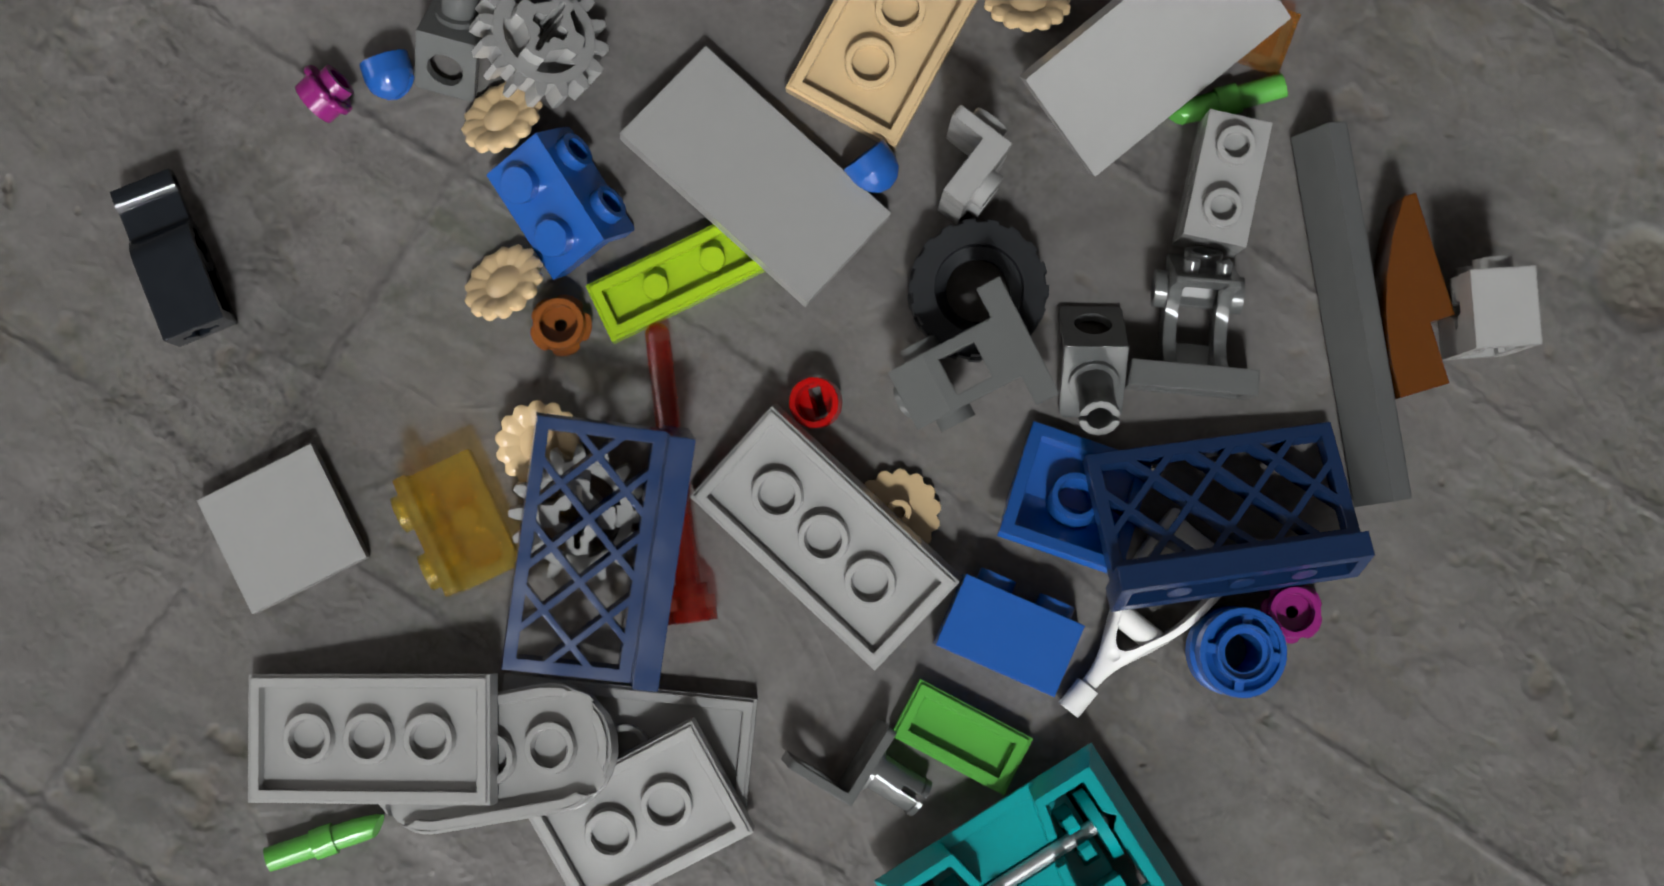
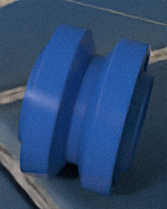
[1185,606,1287,698]

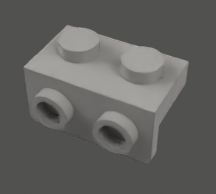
[937,105,1012,225]

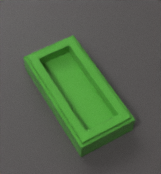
[893,678,1033,795]

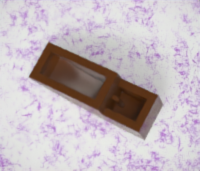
[1373,193,1455,400]

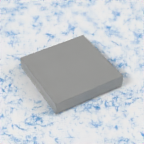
[197,444,370,614]

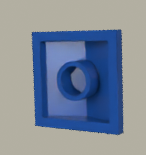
[997,421,1152,574]

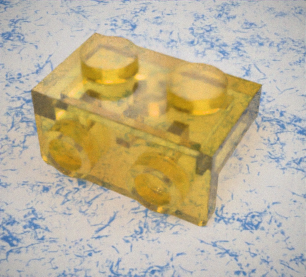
[390,449,517,597]

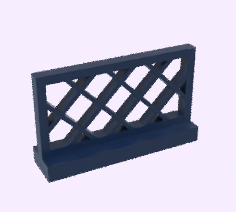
[501,412,696,692]
[1083,422,1375,612]

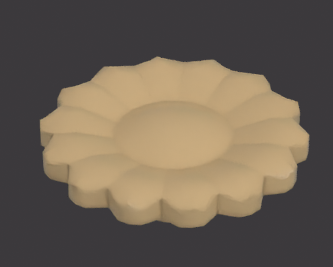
[984,0,1071,32]
[461,82,542,153]
[464,244,543,321]
[495,400,581,486]
[864,469,941,544]

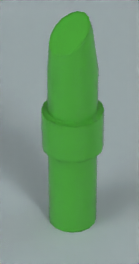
[1168,73,1288,125]
[263,814,385,872]

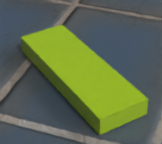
[585,224,766,344]

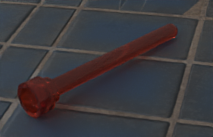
[645,322,718,626]

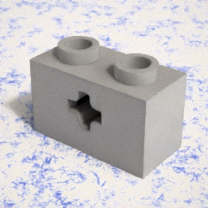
[1172,109,1273,258]
[1438,256,1543,360]

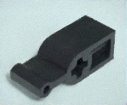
[110,168,238,347]

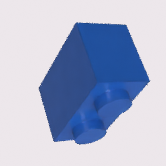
[933,567,1085,697]

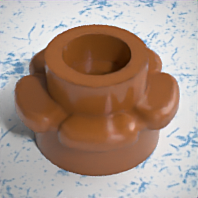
[530,294,592,357]

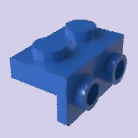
[486,127,635,280]

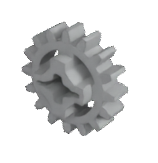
[469,0,609,108]
[508,444,644,581]

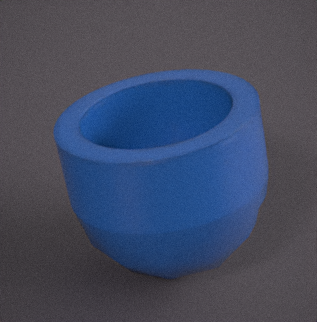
[359,49,414,100]
[843,139,899,193]

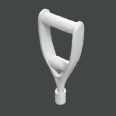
[1058,508,1222,718]

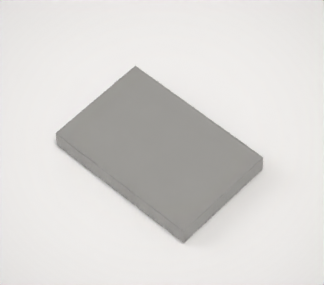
[529,716,755,886]

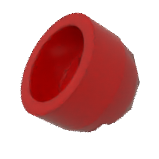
[789,377,843,428]

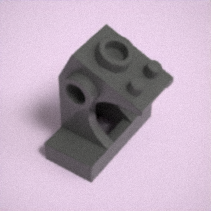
[1125,246,1260,400]
[888,276,1060,432]

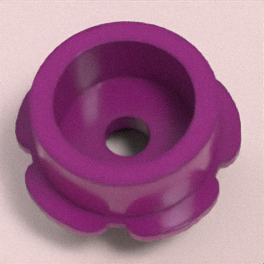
[295,65,354,123]
[1260,585,1322,644]

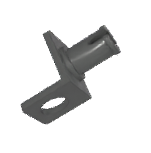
[414,0,482,101]
[1059,306,1129,435]
[781,719,933,816]

